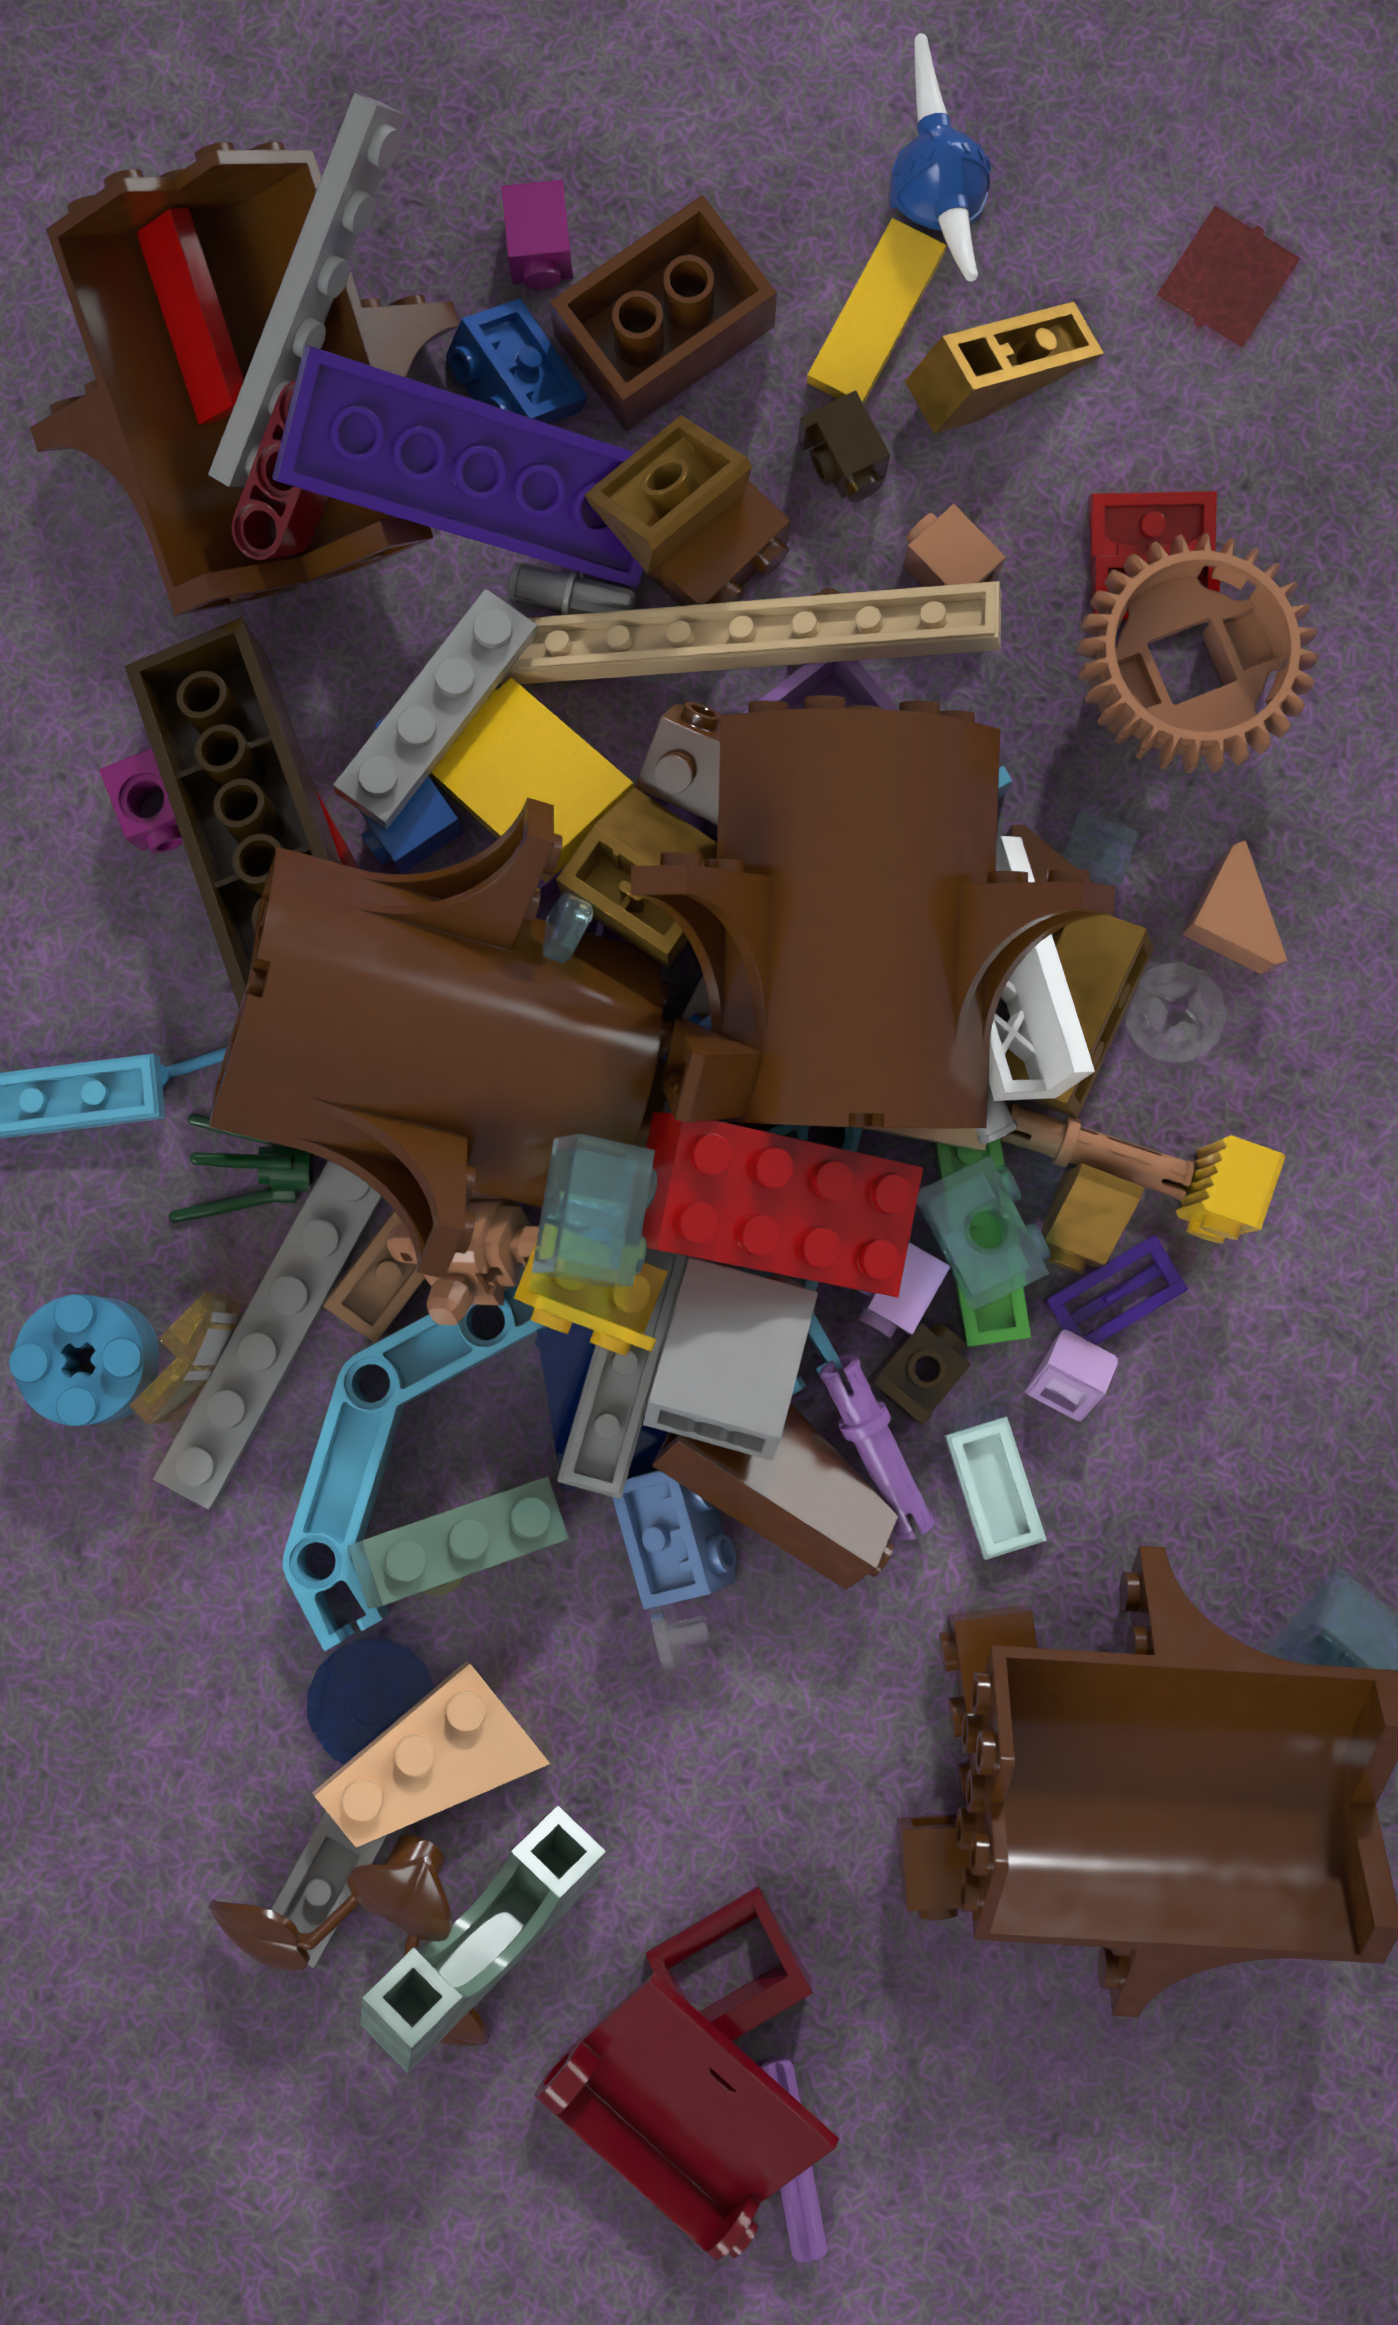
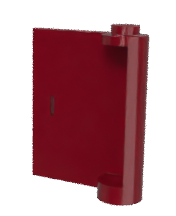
[534,1973,839,2261]

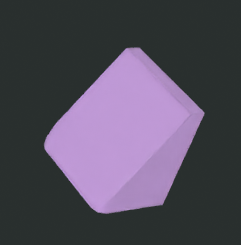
[1025,1330,1118,1422]

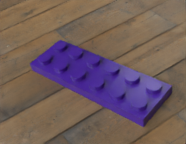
[272,345,643,589]

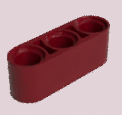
[231,380,328,560]

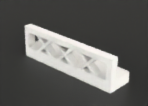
[988,836,1095,1101]

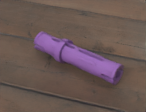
[819,1354,935,1540]

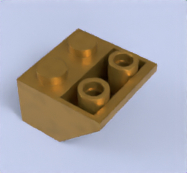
[556,787,717,969]

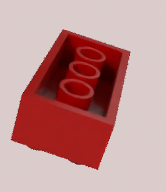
[627,1112,923,1298]

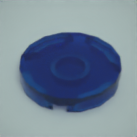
[307,1638,435,1764]

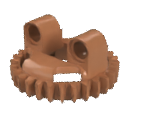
[1076,533,1319,774]

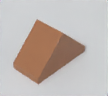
[1182,840,1288,974]

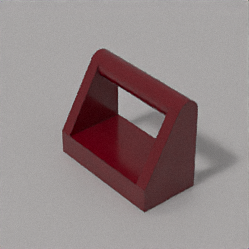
[645,1886,813,2041]

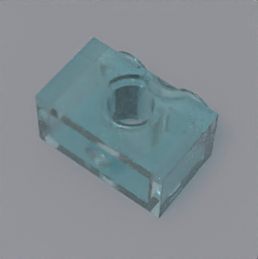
[917,1156,1051,1310]

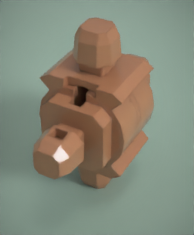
[387,1191,542,1326]

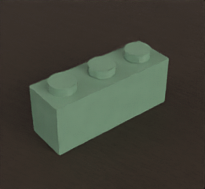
[348,1476,569,1609]

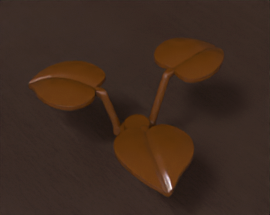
[208,1834,490,2046]

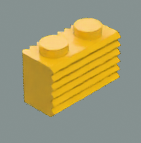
[1175,1135,1286,1244]

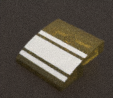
[129,1291,241,1425]

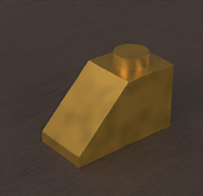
[1036,1163,1145,1274]

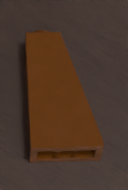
[652,1403,898,1590]

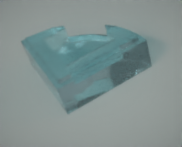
[543,892,593,964]

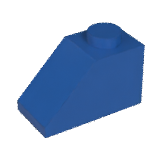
[359,718,464,874]

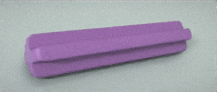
[759,2055,827,2262]

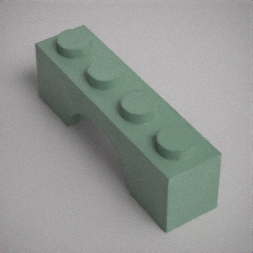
[360,1806,606,2074]

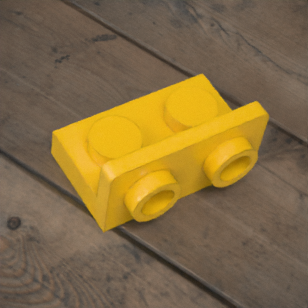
[514,1223,668,1356]

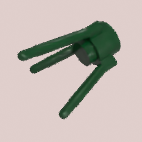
[168,1113,314,1223]

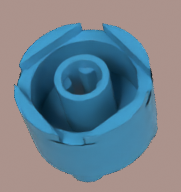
[9,1294,159,1426]

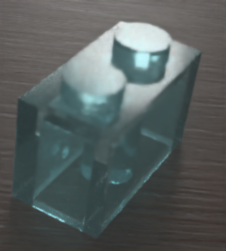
[532,1133,657,1287]

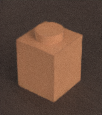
[903,504,1006,587]

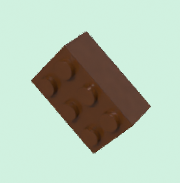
[549,195,777,431]

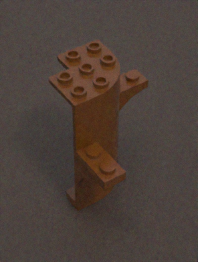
[30,142,459,616]
[631,695,1115,1129]
[209,798,672,1279]
[956,1546,1398,2017]

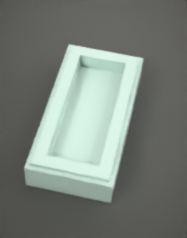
[944,1416,1047,1560]

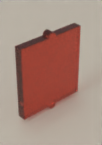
[1157,206,1300,348]

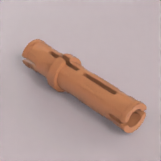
[1000,1102,1194,1200]

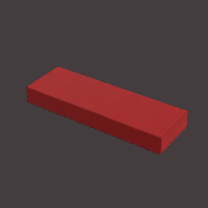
[136,207,244,425]

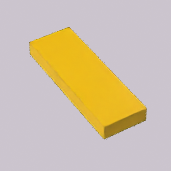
[806,218,947,404]

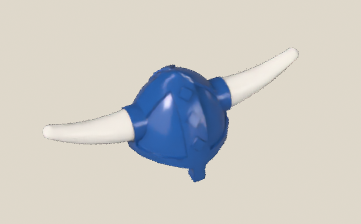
[889,33,991,282]

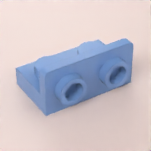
[612,1470,737,1610]

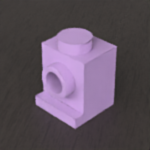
[857,1243,951,1339]

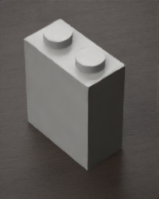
[643,1257,818,1461]

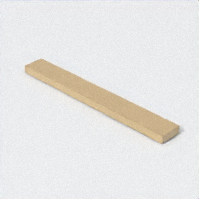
[500,581,1002,686]

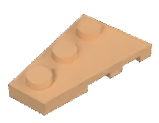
[312,1661,550,1848]

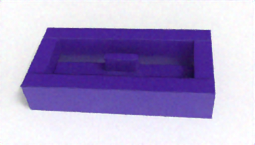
[1044,1235,1189,1345]

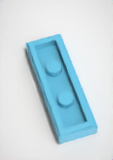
[0,1054,166,1139]

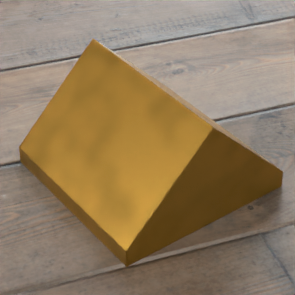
[584,415,753,574]

